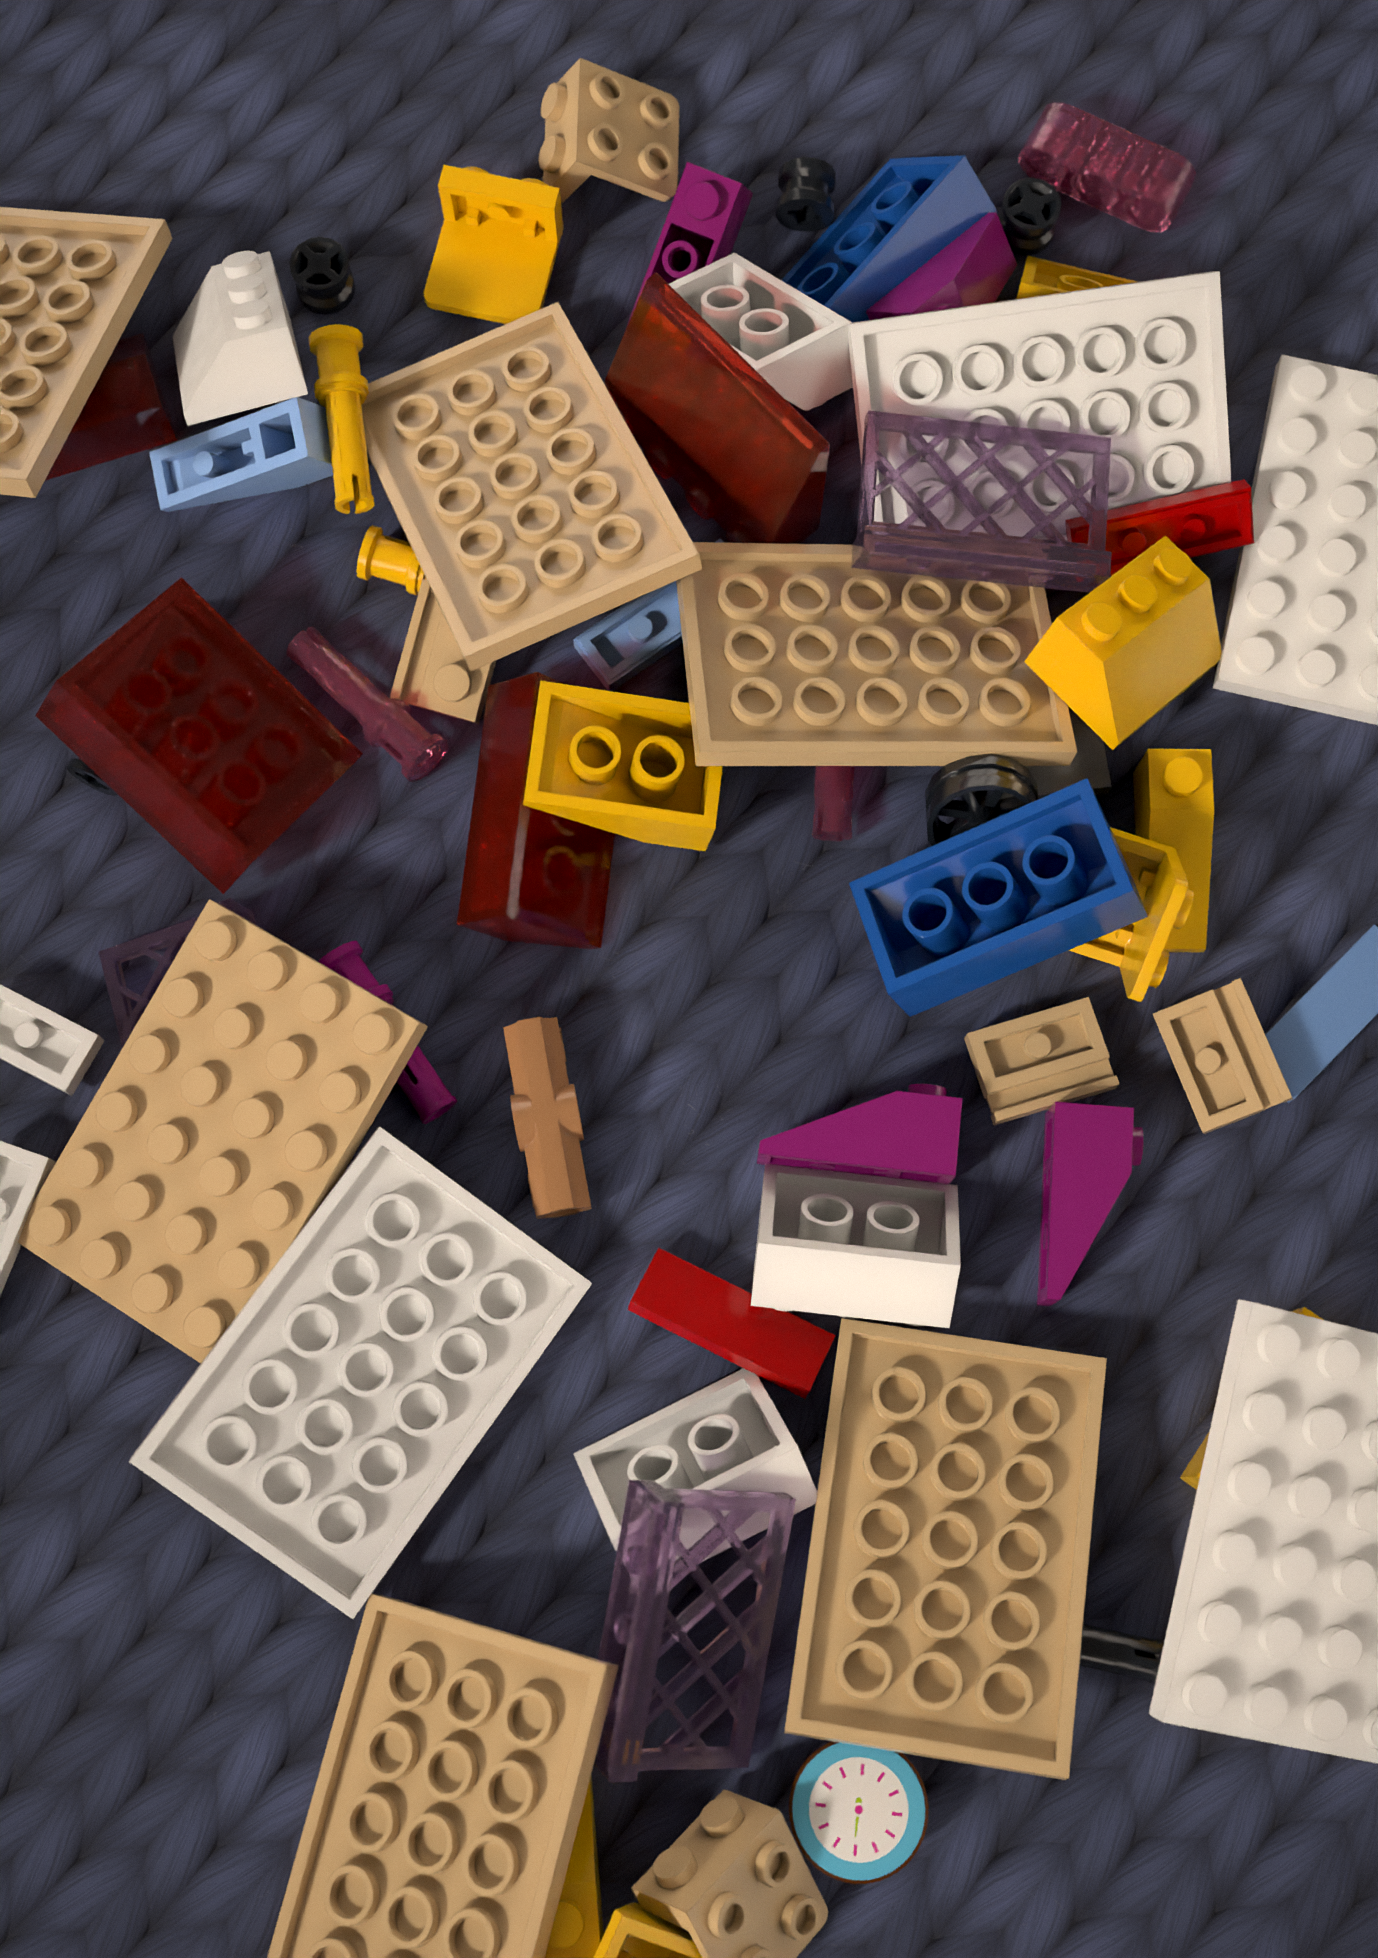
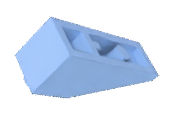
[149,397,333,512]

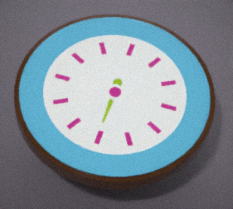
[788,1741,929,1884]

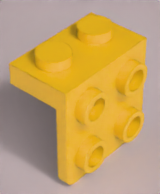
[424,165,564,324]
[1069,827,1194,1002]

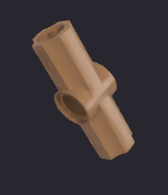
[503,1017,592,1219]

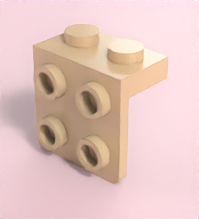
[539,58,679,203]
[632,1789,828,1958]

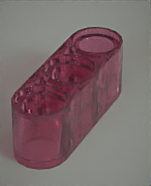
[1018,102,1196,232]

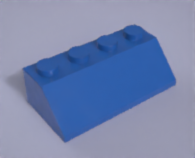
[781,155,998,323]
[849,778,1148,1017]

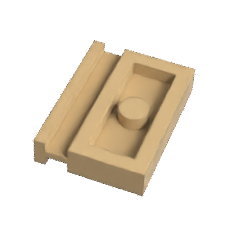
[390,579,496,724]
[1153,978,1293,1134]
[964,997,1119,1125]

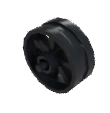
[925,753,1039,846]

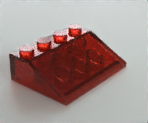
[604,272,830,544]
[35,577,363,895]

